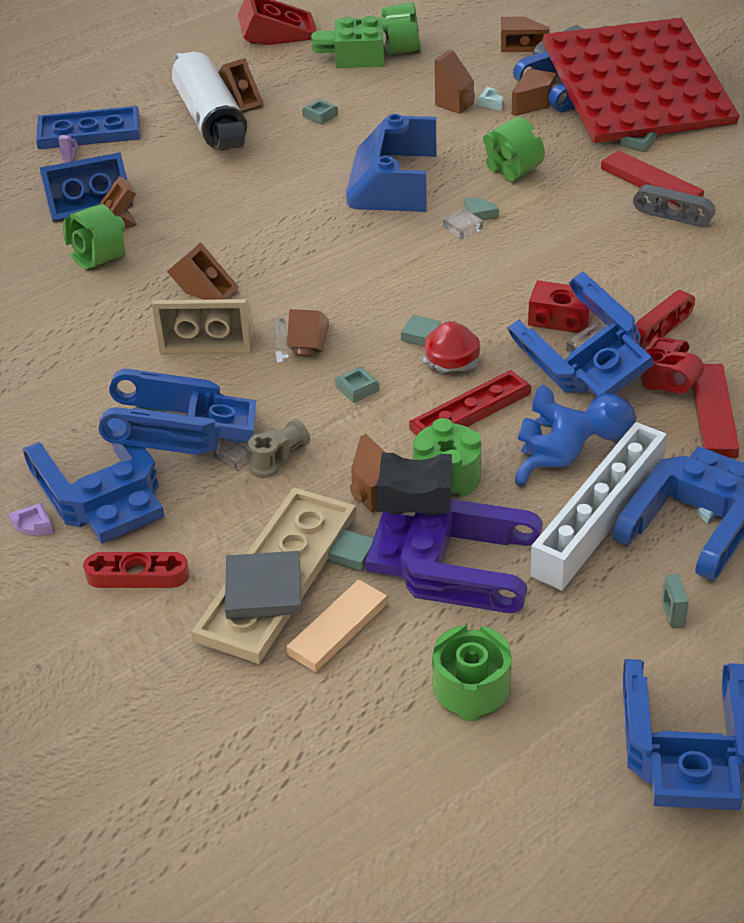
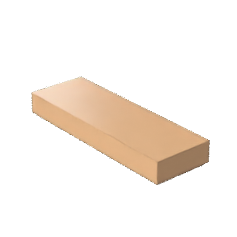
[286,579,388,672]

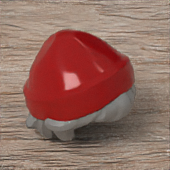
[422,321,480,374]

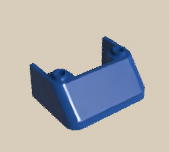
[346,114,437,212]

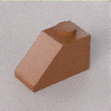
[501,16,550,52]
[435,50,475,114]
[218,58,264,112]
[511,69,559,116]
[167,243,239,300]
[287,309,329,356]
[350,434,386,513]

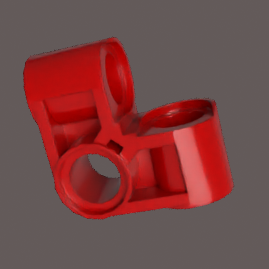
[641,336,704,394]

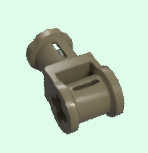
[248,419,310,478]

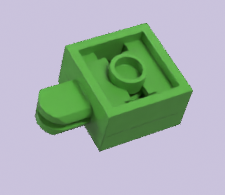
[311,16,384,68]

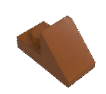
[100,176,137,229]

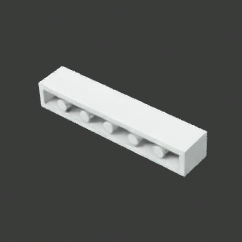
[530,422,667,591]

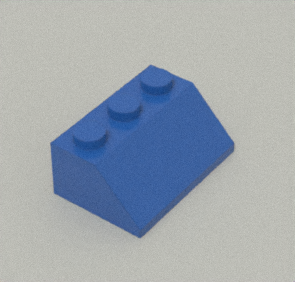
[40,152,133,221]

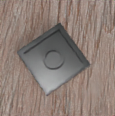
[225,551,302,619]

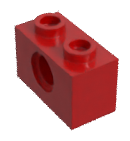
[528,280,595,335]

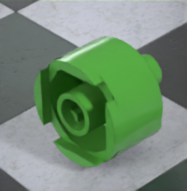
[381,2,421,55]
[483,117,545,182]
[63,204,126,269]
[413,418,482,497]
[432,625,512,721]

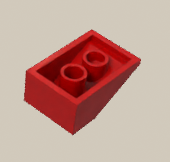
[238,0,317,45]

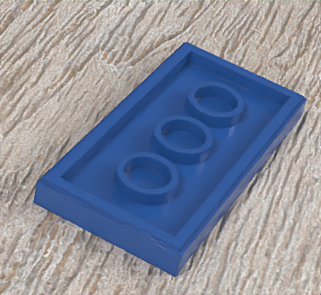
[36,106,140,149]

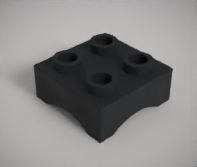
[377,452,452,516]

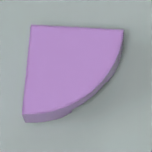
[59,135,78,162]
[8,503,54,536]

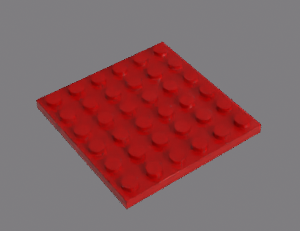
[542,17,740,143]

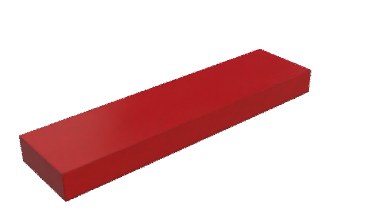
[601,150,704,208]
[692,364,740,458]
[409,370,531,436]

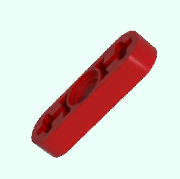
[636,290,695,349]
[83,552,189,588]

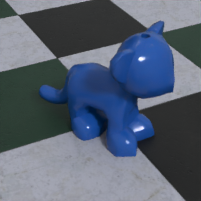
[515,384,637,487]

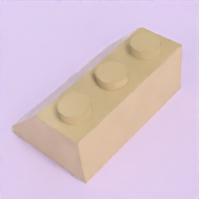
[152,299,254,353]

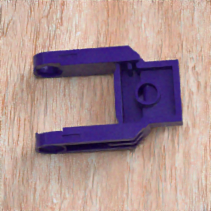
[365,499,543,613]

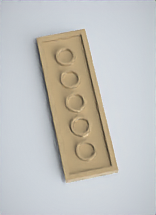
[191,487,357,664]

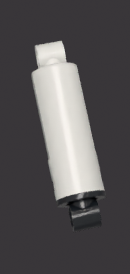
[172,51,247,150]

